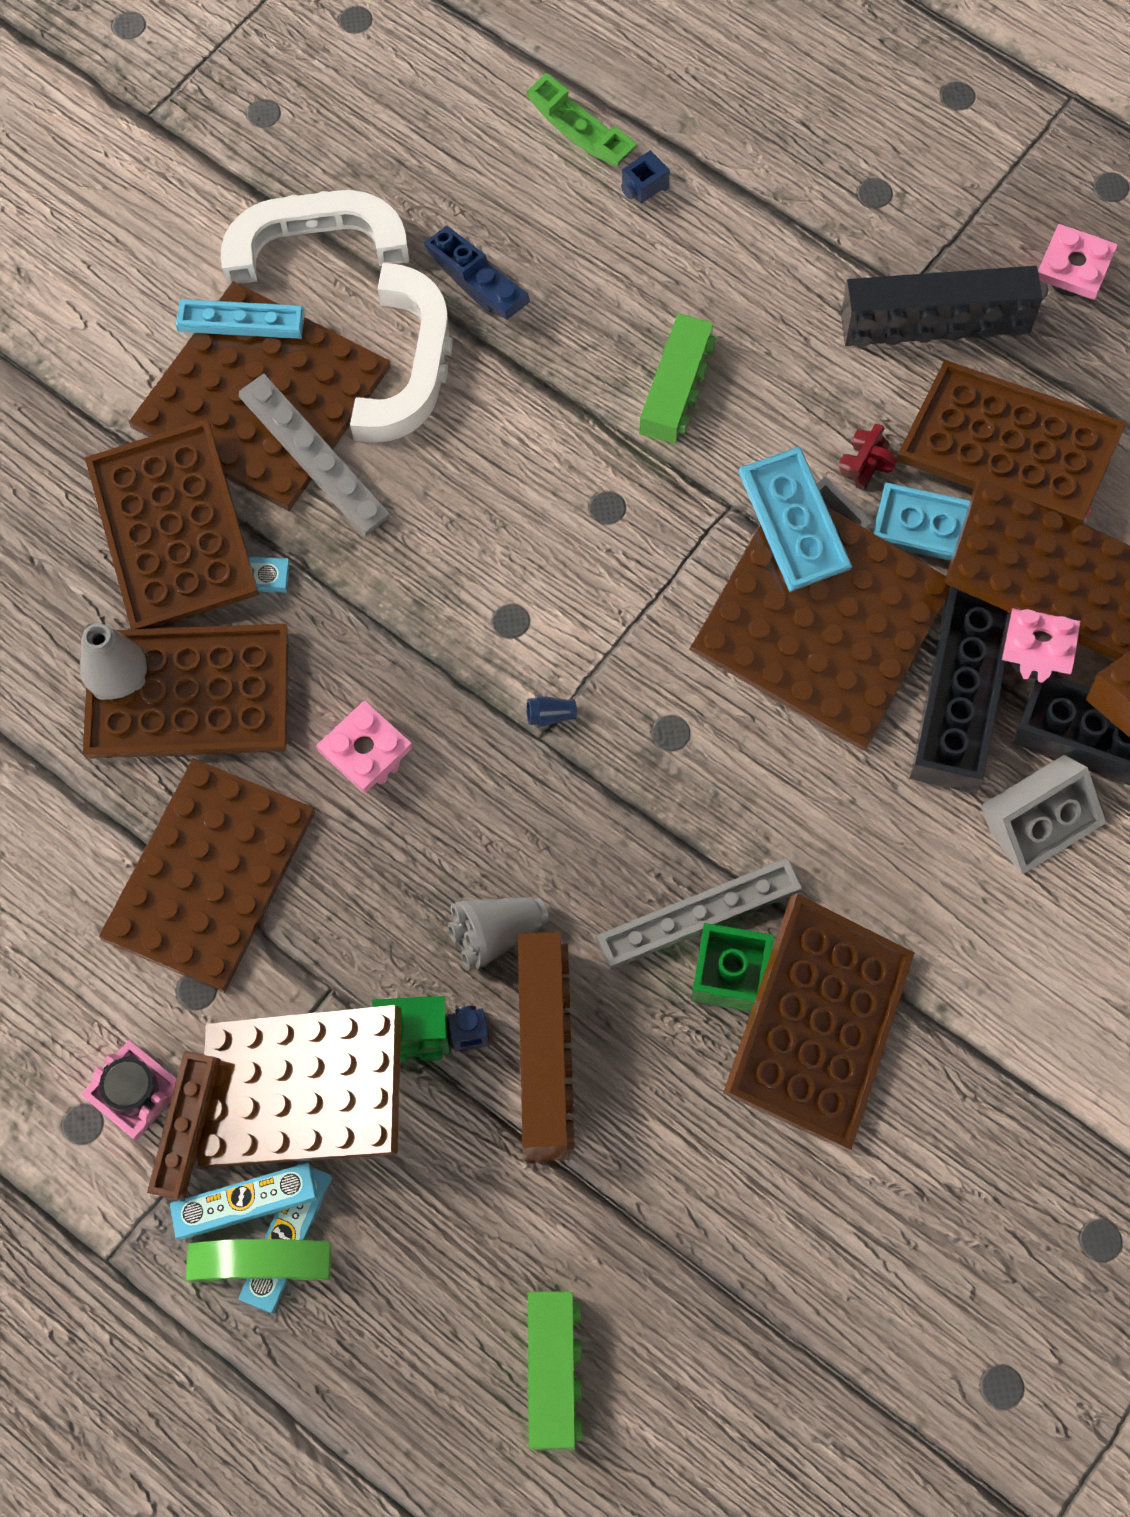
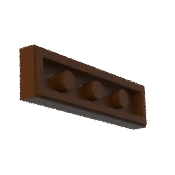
[147,1051,221,1201]

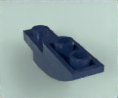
[424,225,530,320]

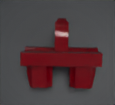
[838,424,897,490]

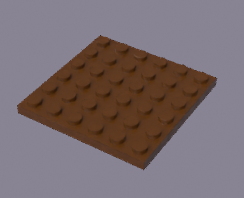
[128,281,391,512]
[689,506,951,751]

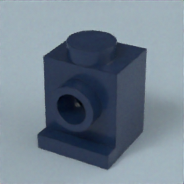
[621,150,670,204]
[448,1006,490,1052]

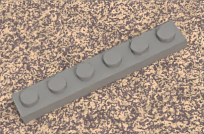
[239,373,390,537]
[596,858,802,970]

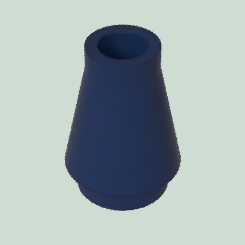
[526,695,577,728]

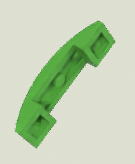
[526,73,637,166]
[186,1239,332,1282]

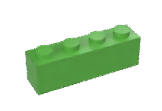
[639,313,717,444]
[528,1291,582,1451]

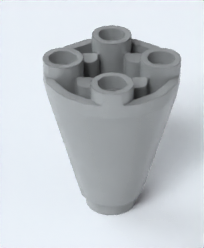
[80,623,147,700]
[447,897,549,971]

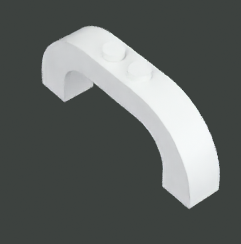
[221,190,409,285]
[350,263,453,443]

